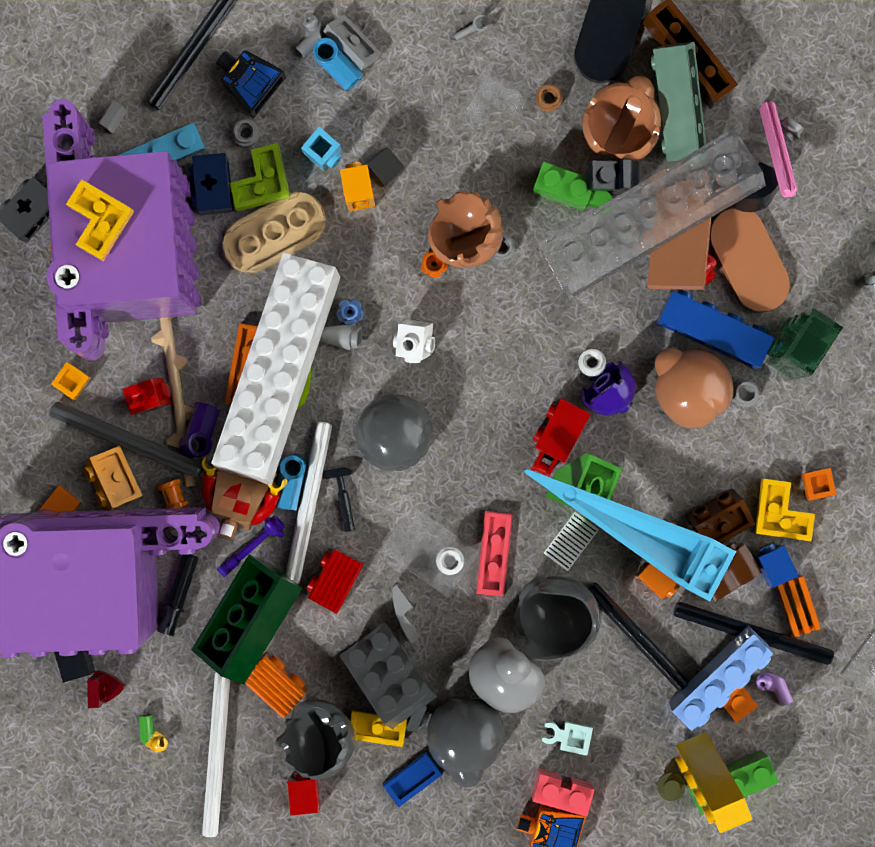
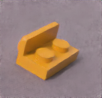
[83,446,142,511]

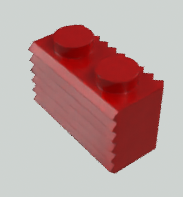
[306,548,364,614]

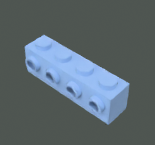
[669,626,773,731]

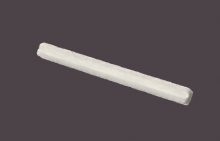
[285,421,332,584]
[202,672,230,837]

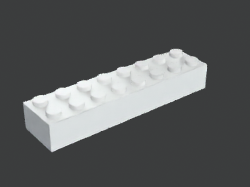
[211,253,340,485]

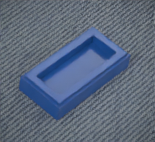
[382,750,443,807]

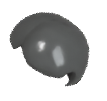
[427,697,505,788]

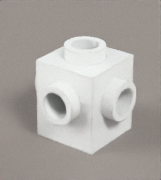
[393,319,435,363]

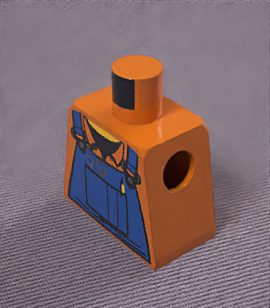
[516,805,586,847]

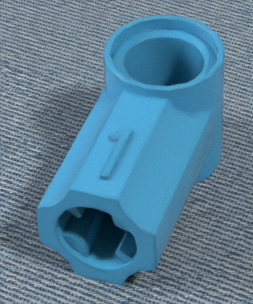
[313,38,363,92]
[276,454,307,511]

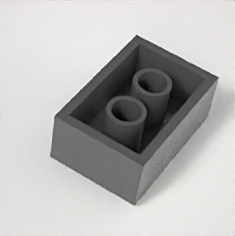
[339,623,438,729]

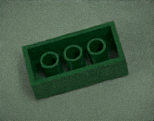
[191,554,302,685]

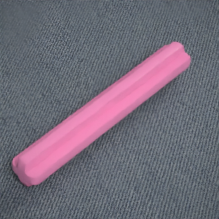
[759,101,798,198]

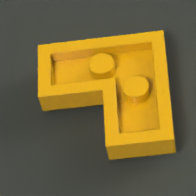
[66,179,134,262]
[754,479,815,541]
[351,709,407,747]

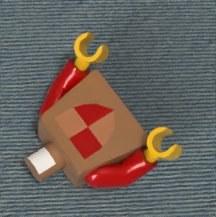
[201,455,288,541]

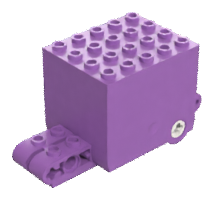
[42,99,201,361]
[0,508,220,658]

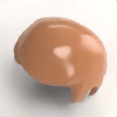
[428,191,503,268]

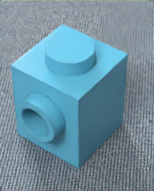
[301,127,342,172]

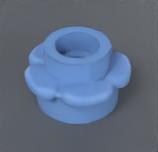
[336,299,364,325]

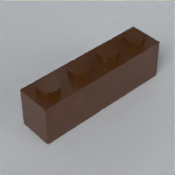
[643,0,738,109]

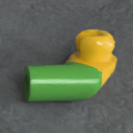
[139,714,168,752]

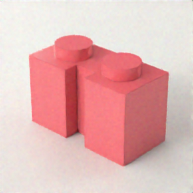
[531,768,595,817]

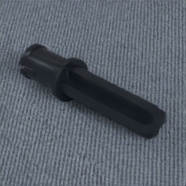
[157,554,199,636]

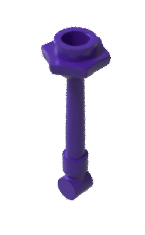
[217,515,285,577]

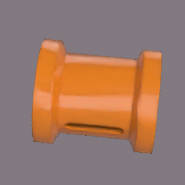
[157,479,189,509]

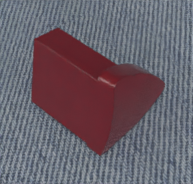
[87,671,125,708]

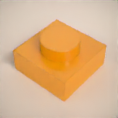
[51,362,91,400]

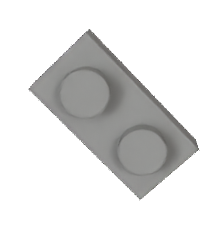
[323,15,382,71]

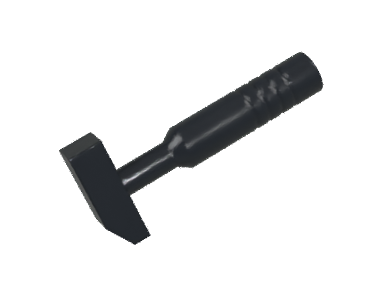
[324,467,355,532]

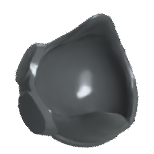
[515,576,601,661]

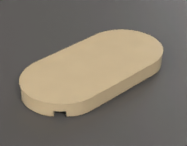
[222,192,326,273]

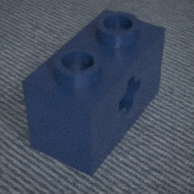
[188,153,234,215]

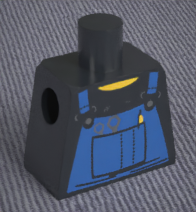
[216,50,286,118]

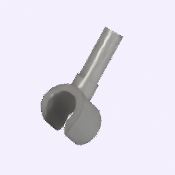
[454,14,493,40]

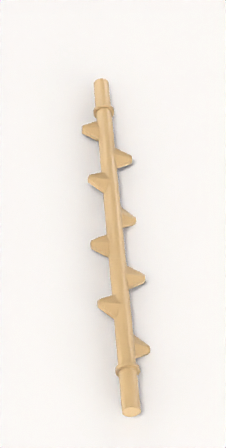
[151,317,196,487]

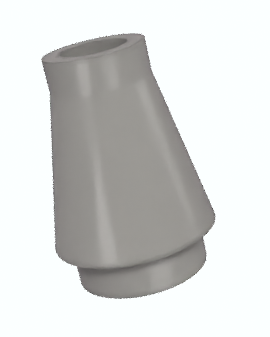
[320,324,362,351]

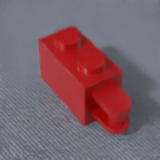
[530,398,591,477]

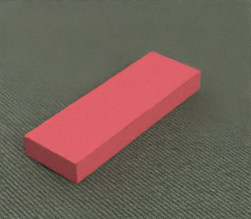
[476,511,513,596]

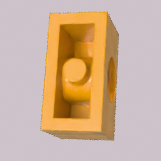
[340,162,376,212]

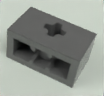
[0,176,49,243]

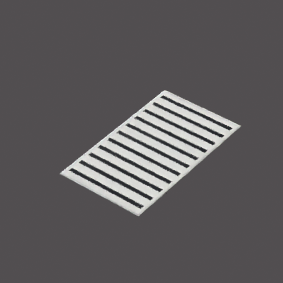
[544,512,599,571]

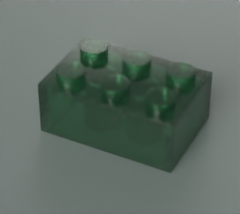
[765,309,843,380]

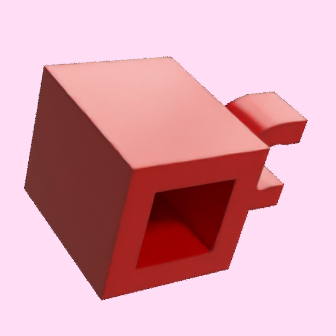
[122,378,171,415]

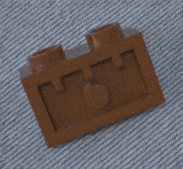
[686,489,755,544]

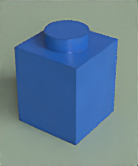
[754,542,799,588]

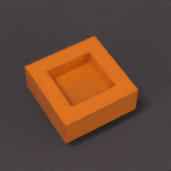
[801,468,837,501]
[723,687,758,723]

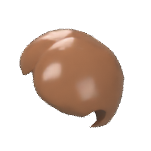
[582,76,661,162]
[655,348,733,429]

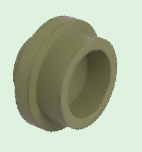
[657,772,685,801]

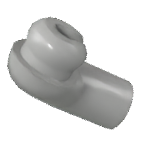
[295,15,323,58]

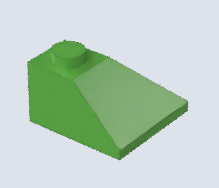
[546,453,622,508]

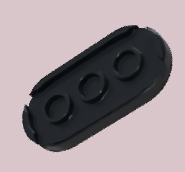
[574,0,646,83]

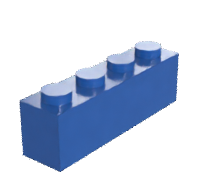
[656,289,774,369]

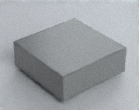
[99,100,127,134]

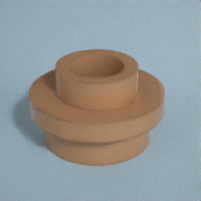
[535,84,563,112]

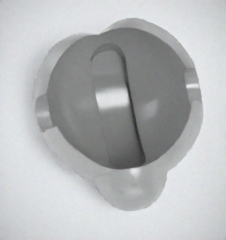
[469,637,546,713]

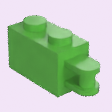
[532,162,612,212]

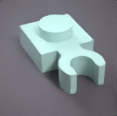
[541,721,593,756]

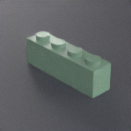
[651,41,707,161]

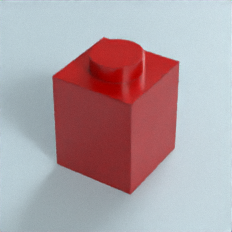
[287,772,320,816]

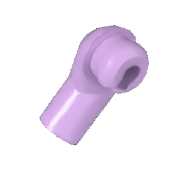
[756,672,793,706]

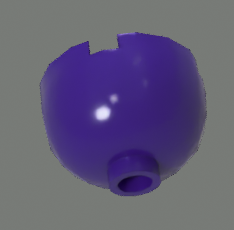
[580,361,636,416]

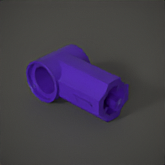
[179,402,220,458]

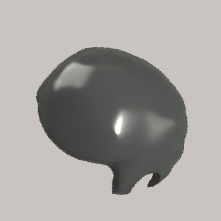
[355,395,433,471]
[275,699,356,780]

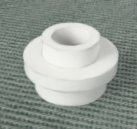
[578,349,606,376]
[436,547,464,575]

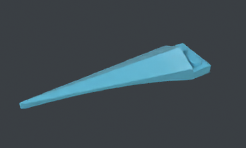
[523,469,736,601]

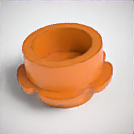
[421,251,448,278]

